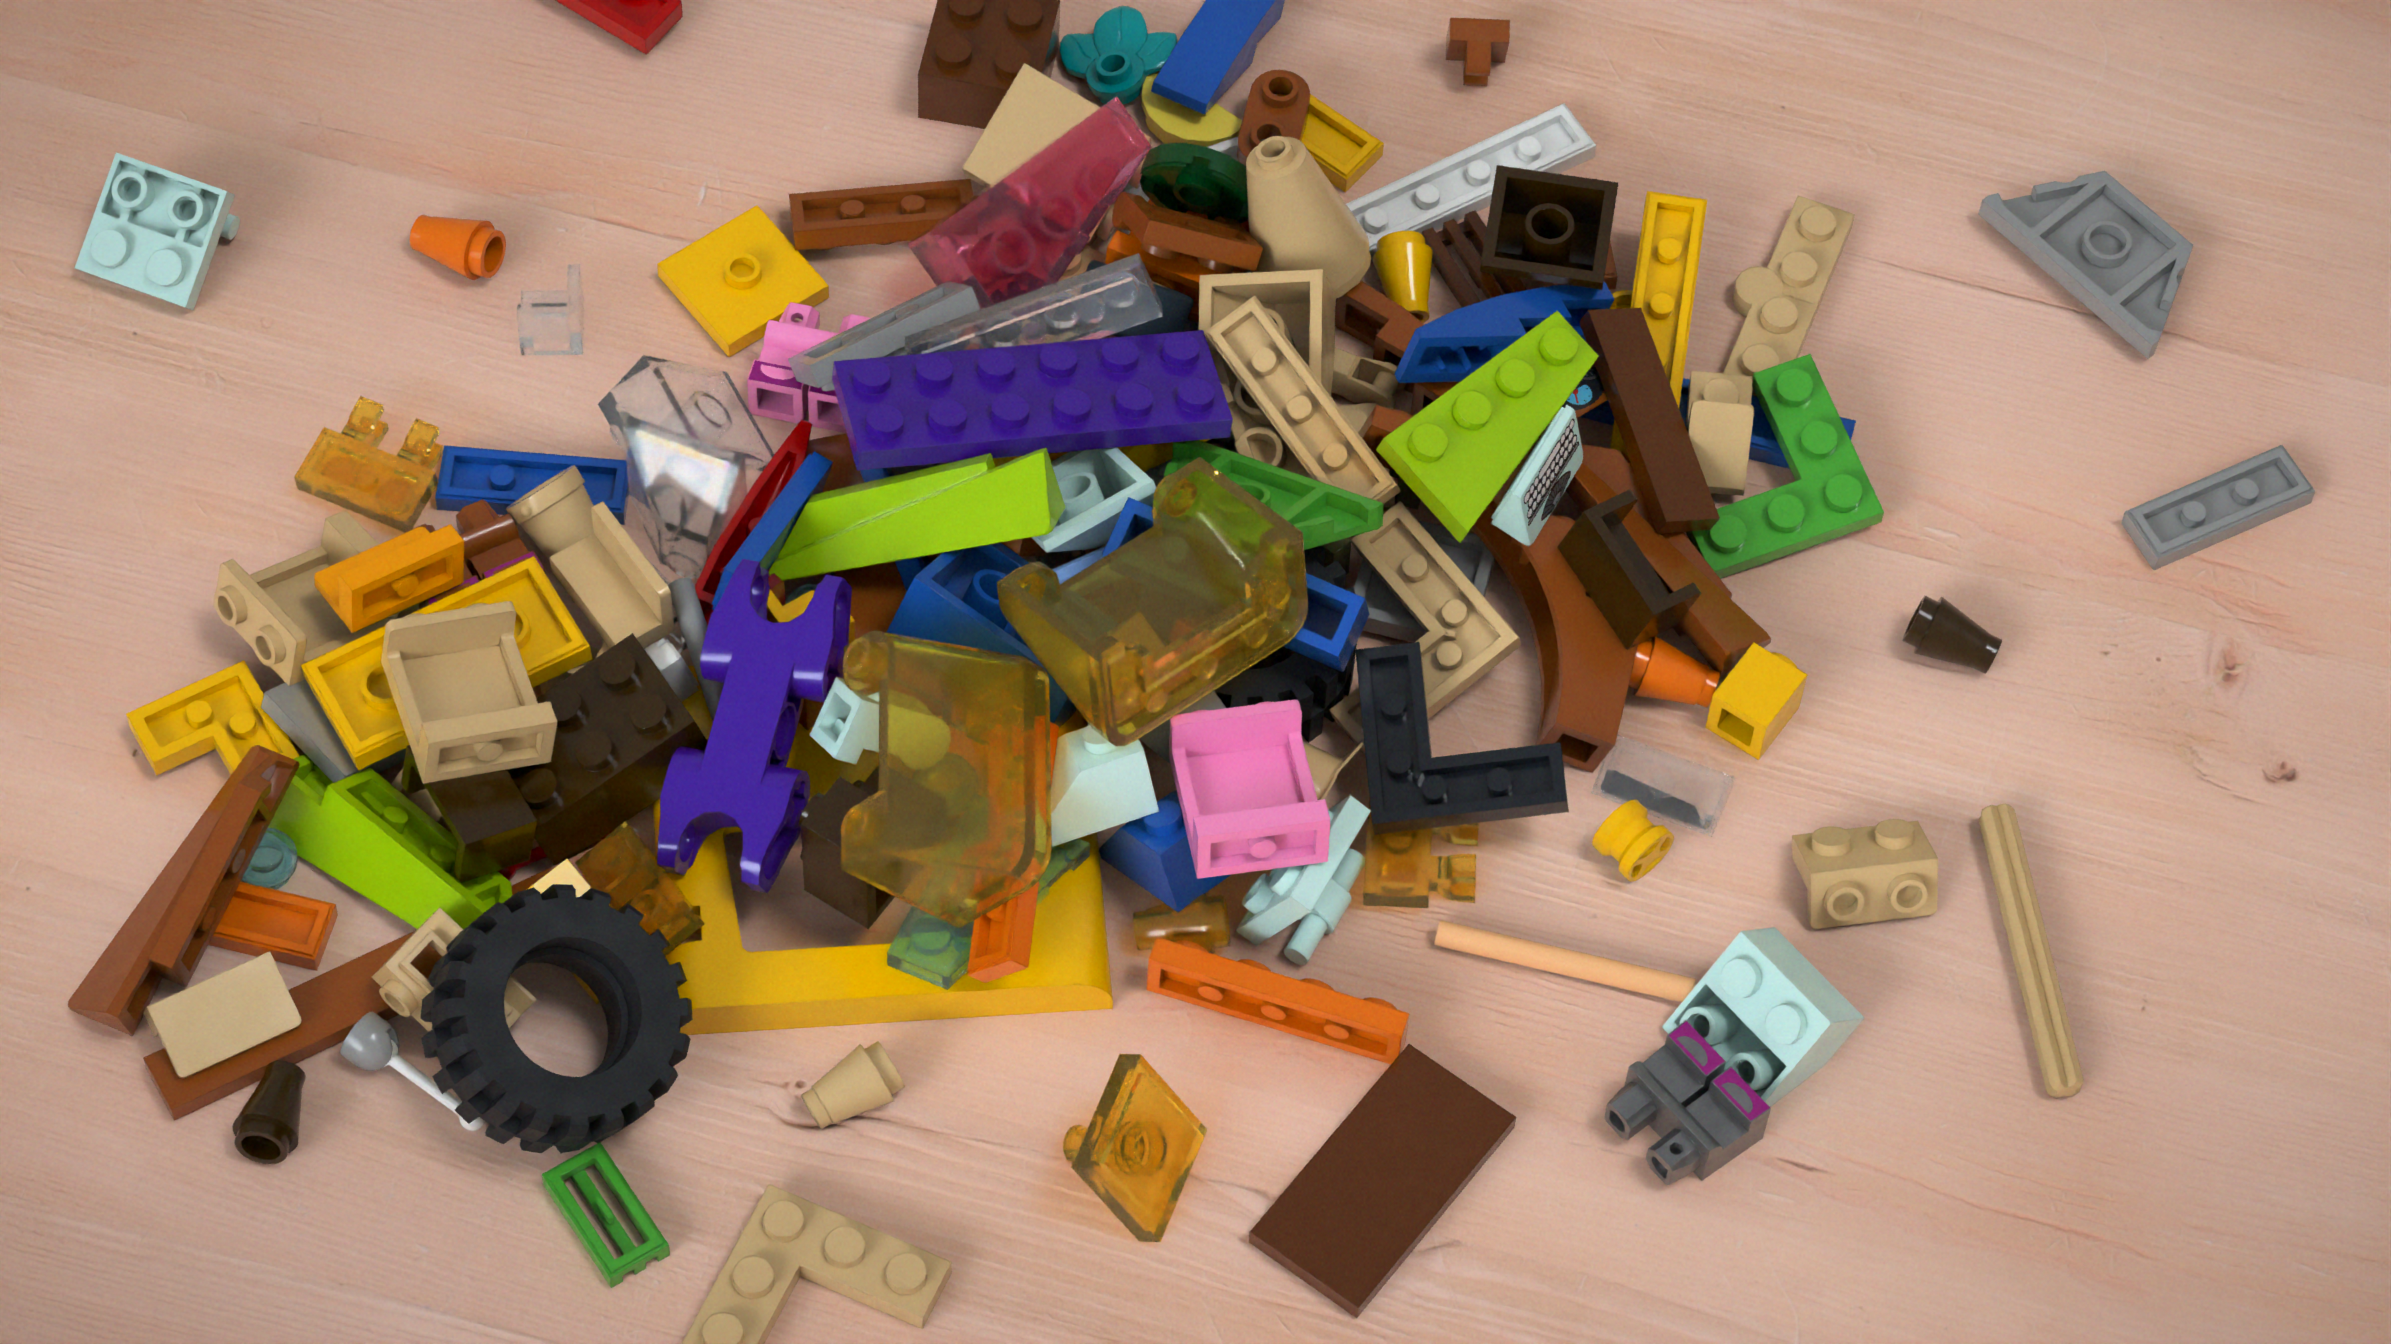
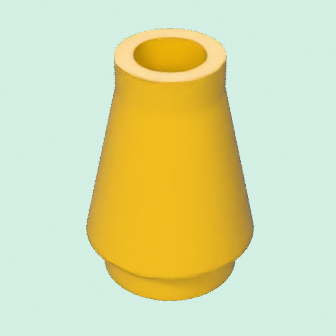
[1372,231,1433,323]

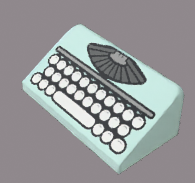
[1491,405,1583,546]

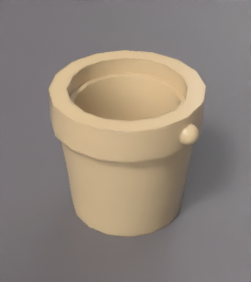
[506,465,594,561]

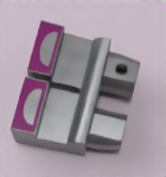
[1605,1020,1771,1185]

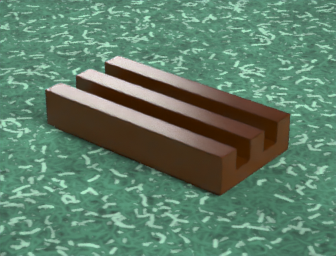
[1422,210,1527,307]

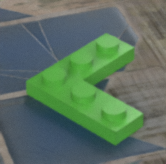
[1686,354,1884,579]

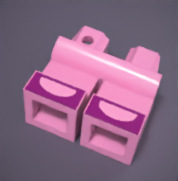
[747,302,871,433]

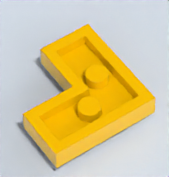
[126,660,299,776]

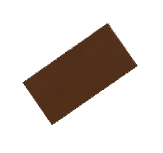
[1249,1044,1516,1318]

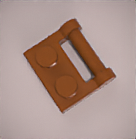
[1112,191,1263,273]

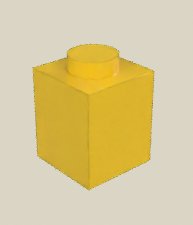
[1705,642,1807,760]

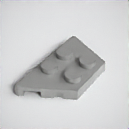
[1978,171,2193,359]

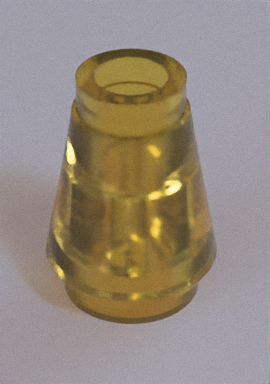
[1133,892,1231,954]

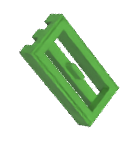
[542,1142,670,1288]

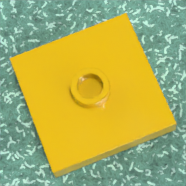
[657,205,829,357]

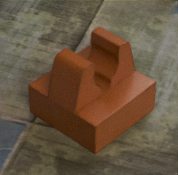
[1446,18,1510,86]

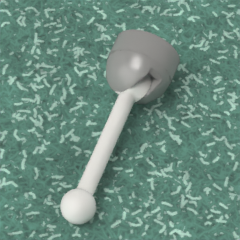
[340,1011,485,1131]

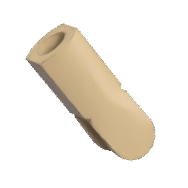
[1332,347,1406,409]

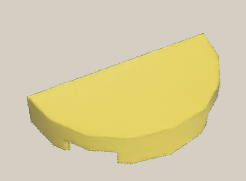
[1141,71,1242,147]

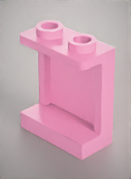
[1169,700,1330,879]

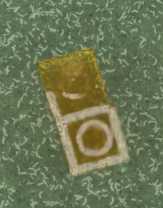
[575,821,705,956]

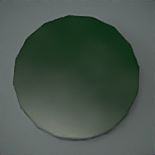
[1140,143,1248,224]

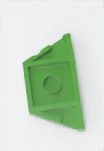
[1156,440,1383,559]

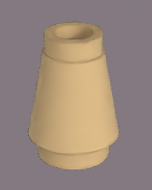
[801,1041,905,1129]

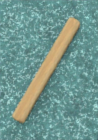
[1978,803,2084,1098]

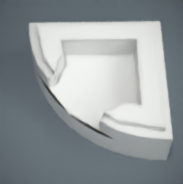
[644,638,699,702]

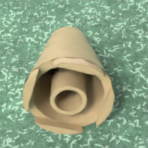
[1246,136,1371,299]

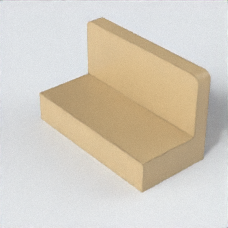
[549,501,674,648]
[143,951,302,1079]

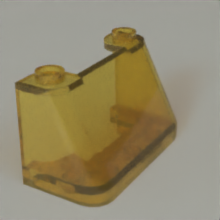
[997,457,1308,746]
[841,630,1052,929]

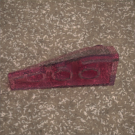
[908,96,1152,336]

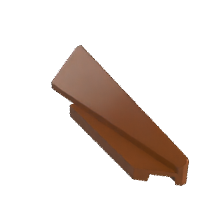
[1537,436,1772,677]
[68,745,300,1036]

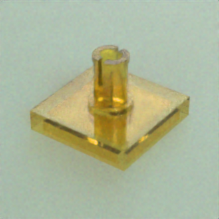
[1063,1054,1207,1242]

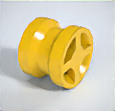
[1592,799,1674,882]

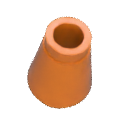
[410,215,506,280]
[1629,636,1720,708]

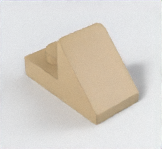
[1686,370,1754,496]

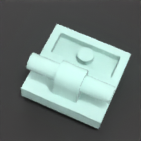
[75,152,240,310]
[1236,795,1371,965]

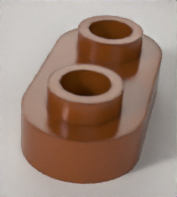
[1237,70,1310,166]

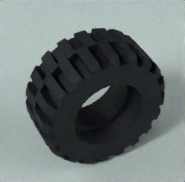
[420,884,693,1153]

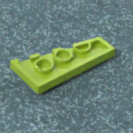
[1376,311,1599,543]

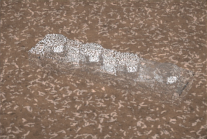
[905,253,1163,355]

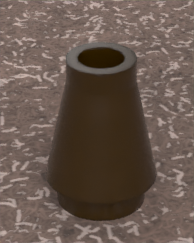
[1902,595,2002,674]
[233,1061,306,1164]

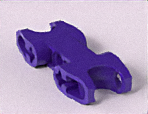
[657,559,852,893]

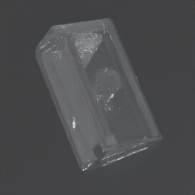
[1591,735,1736,837]

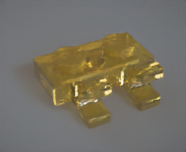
[294,396,444,532]
[1363,797,1479,908]

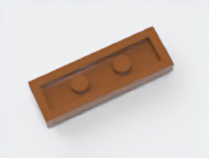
[789,179,978,251]

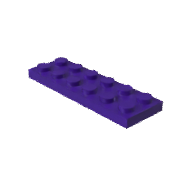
[832,330,1233,471]

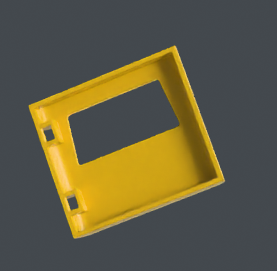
[653,663,1113,1035]

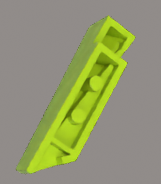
[769,448,1065,581]
[264,754,513,930]

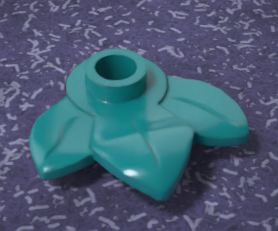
[1060,6,1177,106]

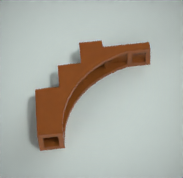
[1358,405,1638,773]

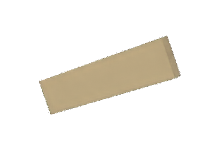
[1204,296,1401,504]

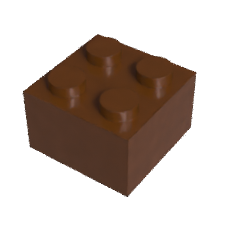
[918,0,1060,129]

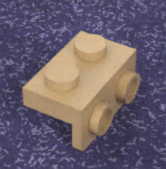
[1792,819,1938,929]

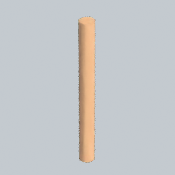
[1434,920,1696,1002]

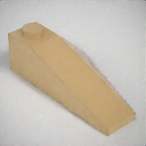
[1199,269,1335,479]

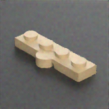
[1723,195,1855,396]

